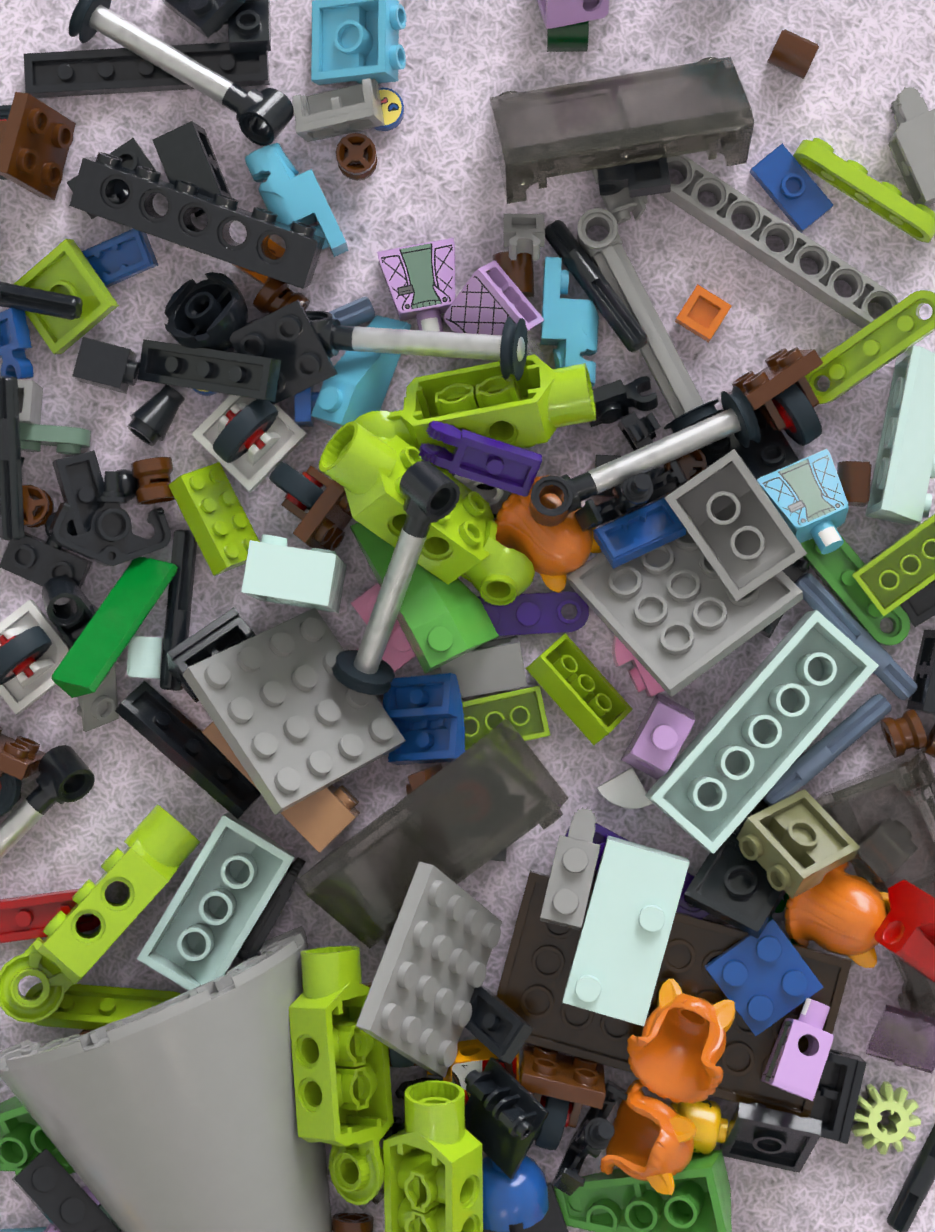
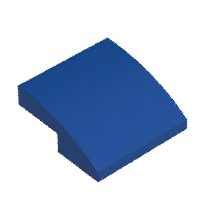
[383,673,465,765]

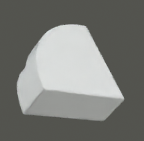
[596,767,653,809]

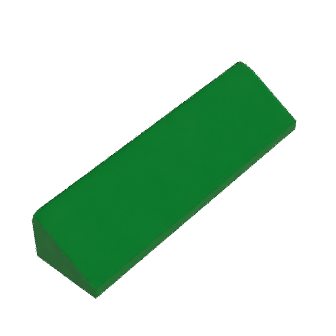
[51,557,178,698]

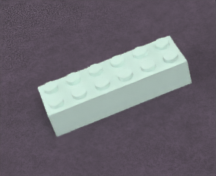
[645,610,879,854]

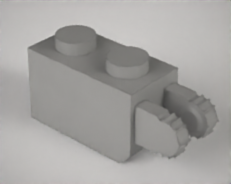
[888,87,935,206]

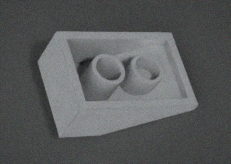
[664,449,807,602]

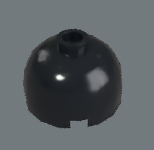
[164,272,248,351]

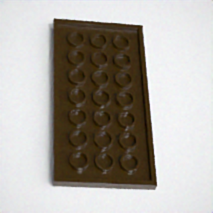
[496,870,852,1118]

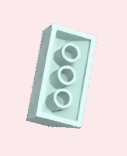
[865,345,935,526]
[137,812,295,991]

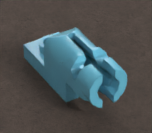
[245,143,349,257]
[540,257,599,387]

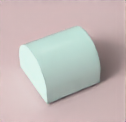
[127,636,163,679]

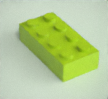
[168,462,260,576]
[852,513,935,616]
[525,633,633,745]
[462,685,551,754]

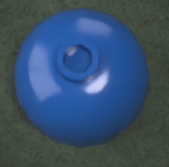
[482,1156,549,1232]

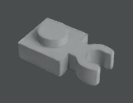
[503,214,545,260]

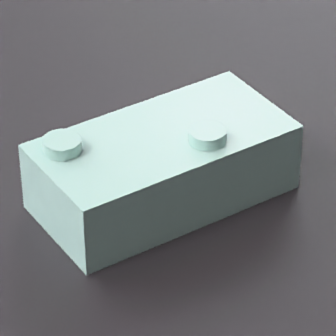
[241,534,347,613]
[562,835,690,1026]

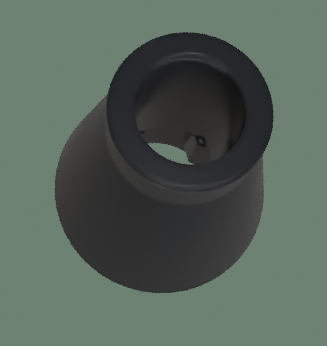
[127,384,185,446]

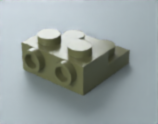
[737,789,860,899]

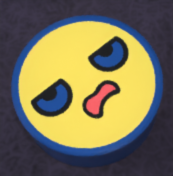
[374,88,404,131]

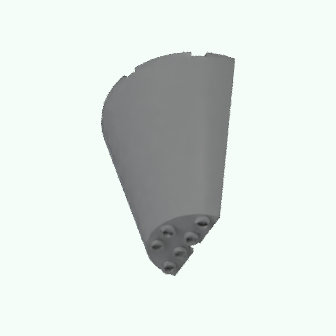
[0,926,333,1232]

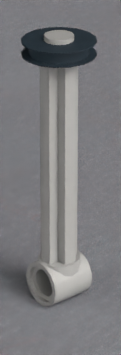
[577,208,724,433]

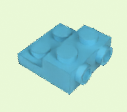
[311,0,406,85]

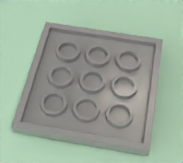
[567,530,803,697]
[183,608,406,816]
[356,862,502,1078]

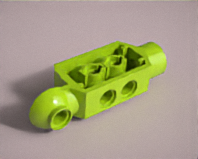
[354,354,596,454]
[319,421,535,606]
[0,804,201,1023]
[289,946,394,1205]
[383,1080,483,1232]

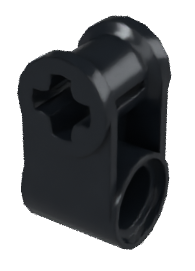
[42,576,98,649]

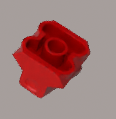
[874,879,935,983]

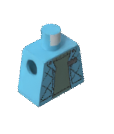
[757,449,849,554]

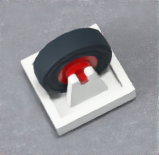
[191,395,308,493]
[0,600,70,715]

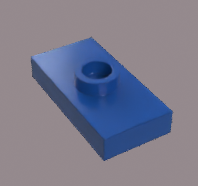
[750,143,834,233]
[82,229,158,288]
[593,497,686,569]

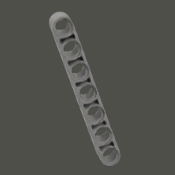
[660,154,898,328]

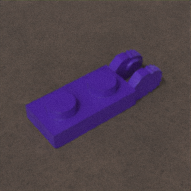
[419,421,542,497]

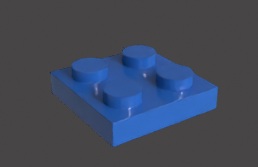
[705,917,824,1036]

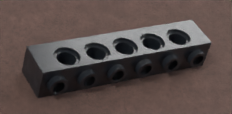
[69,152,325,289]

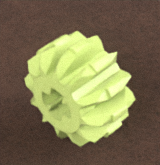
[851,1081,921,1155]

